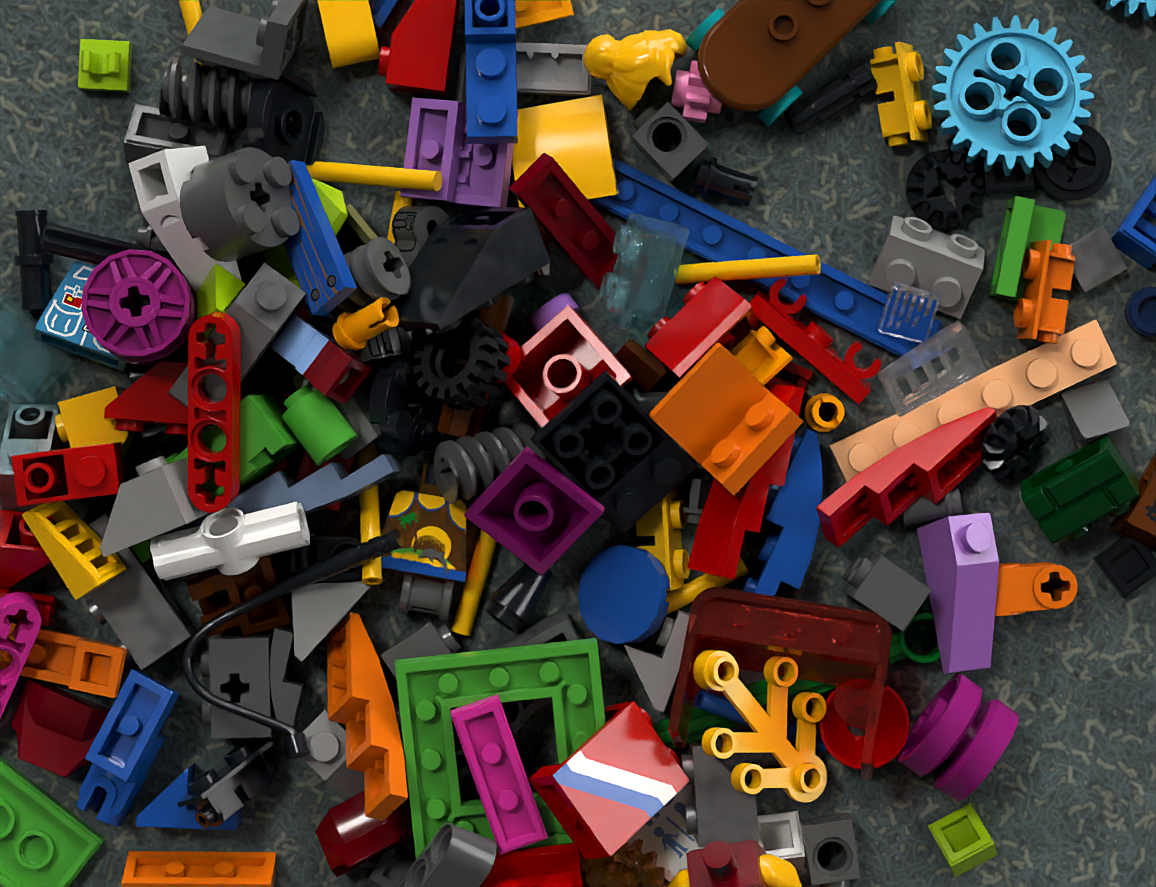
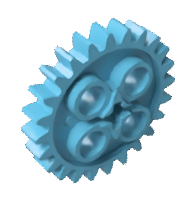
[930,15,1094,176]

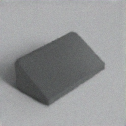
[124,104,231,164]

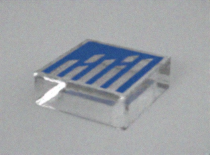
[878,281,940,344]

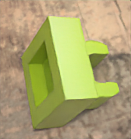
[78,39,132,93]

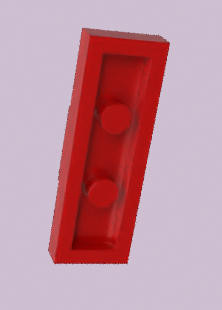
[749,277,882,405]

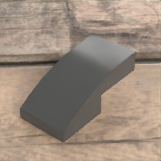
[270,626,307,733]

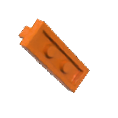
[121,851,277,887]

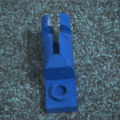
[76,669,180,826]

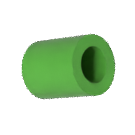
[281,385,358,466]

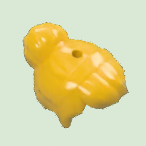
[583,29,688,110]

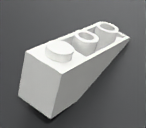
[128,146,242,294]

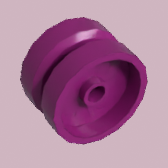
[897,673,1019,803]

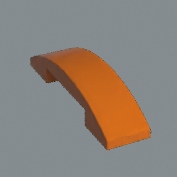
[0,621,127,698]

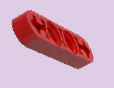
[188,312,241,513]

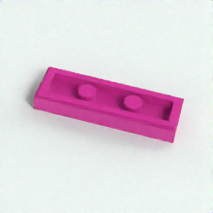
[450,694,548,855]

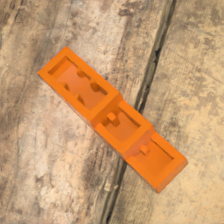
[327,612,408,821]

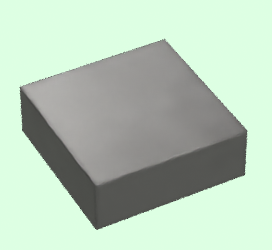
[1069,226,1128,294]

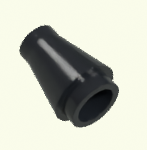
[485,563,553,634]

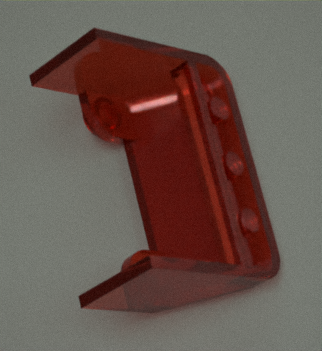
[668,587,892,781]

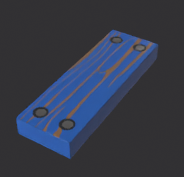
[283,160,357,316]

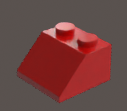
[644,276,761,383]
[504,304,633,427]

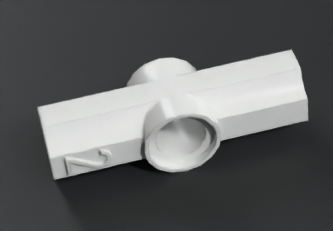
[150,502,310,581]

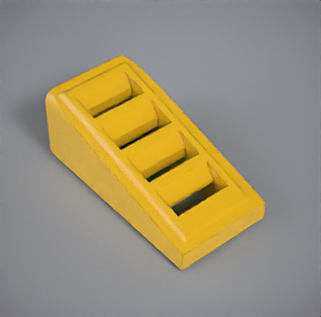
[22,501,127,600]

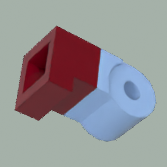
[270,313,372,404]

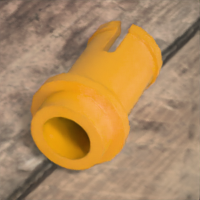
[332,297,399,351]
[804,393,844,432]

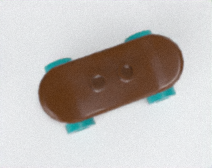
[686,0,898,127]

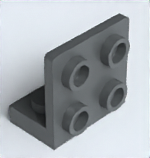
[182,0,309,80]

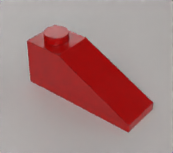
[378,0,460,98]

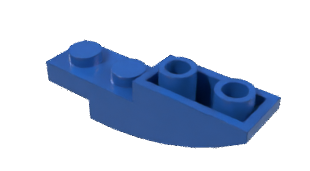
[465,0,518,144]
[736,429,823,626]

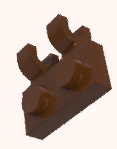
[186,555,291,638]

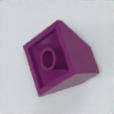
[464,446,605,575]

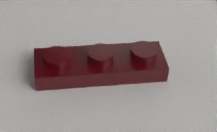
[509,152,634,290]

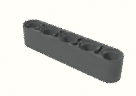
[396,822,497,887]

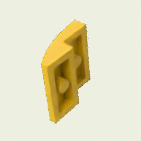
[512,94,619,207]

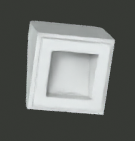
[757,811,805,870]

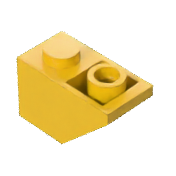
[55,386,137,498]

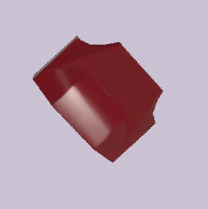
[11,678,110,778]
[315,790,413,877]

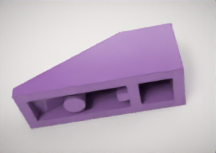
[917,513,999,674]

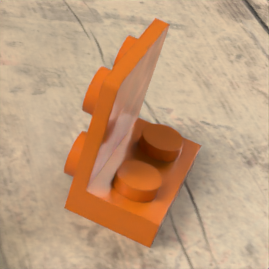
[649,342,804,495]

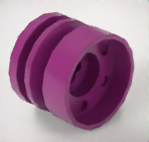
[81,249,197,366]

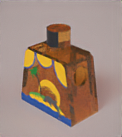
[381,463,468,582]

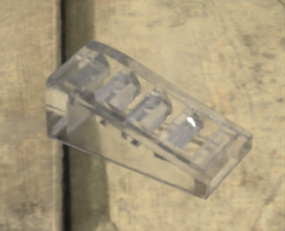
[877,320,987,417]

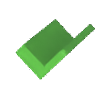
[988,196,1066,302]

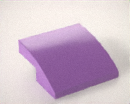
[400,97,518,207]

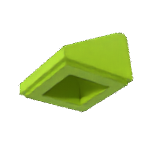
[196,264,246,339]
[928,803,997,877]

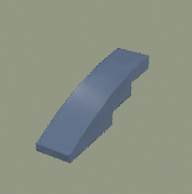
[194,454,403,527]

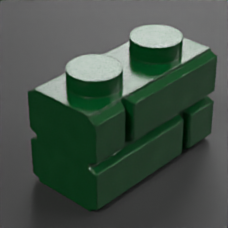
[1021,434,1140,544]

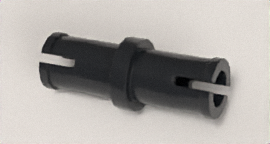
[14,210,55,310]

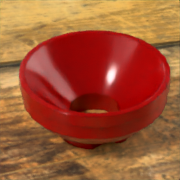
[819,679,910,770]

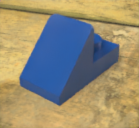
[136,763,242,831]

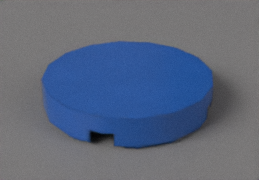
[578,545,670,645]

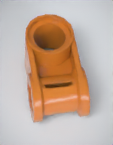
[995,562,1078,616]

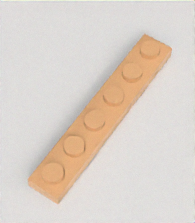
[828,320,1117,483]

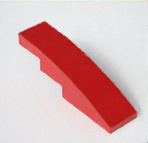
[687,382,804,579]
[816,406,997,548]

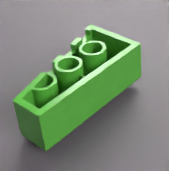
[108,392,302,563]

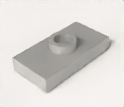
[516,42,591,97]

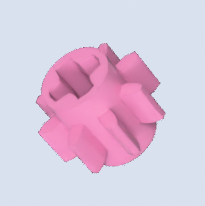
[671,60,722,123]

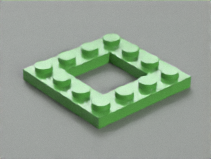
[395,638,605,859]

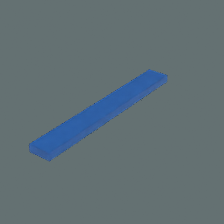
[588,157,943,367]

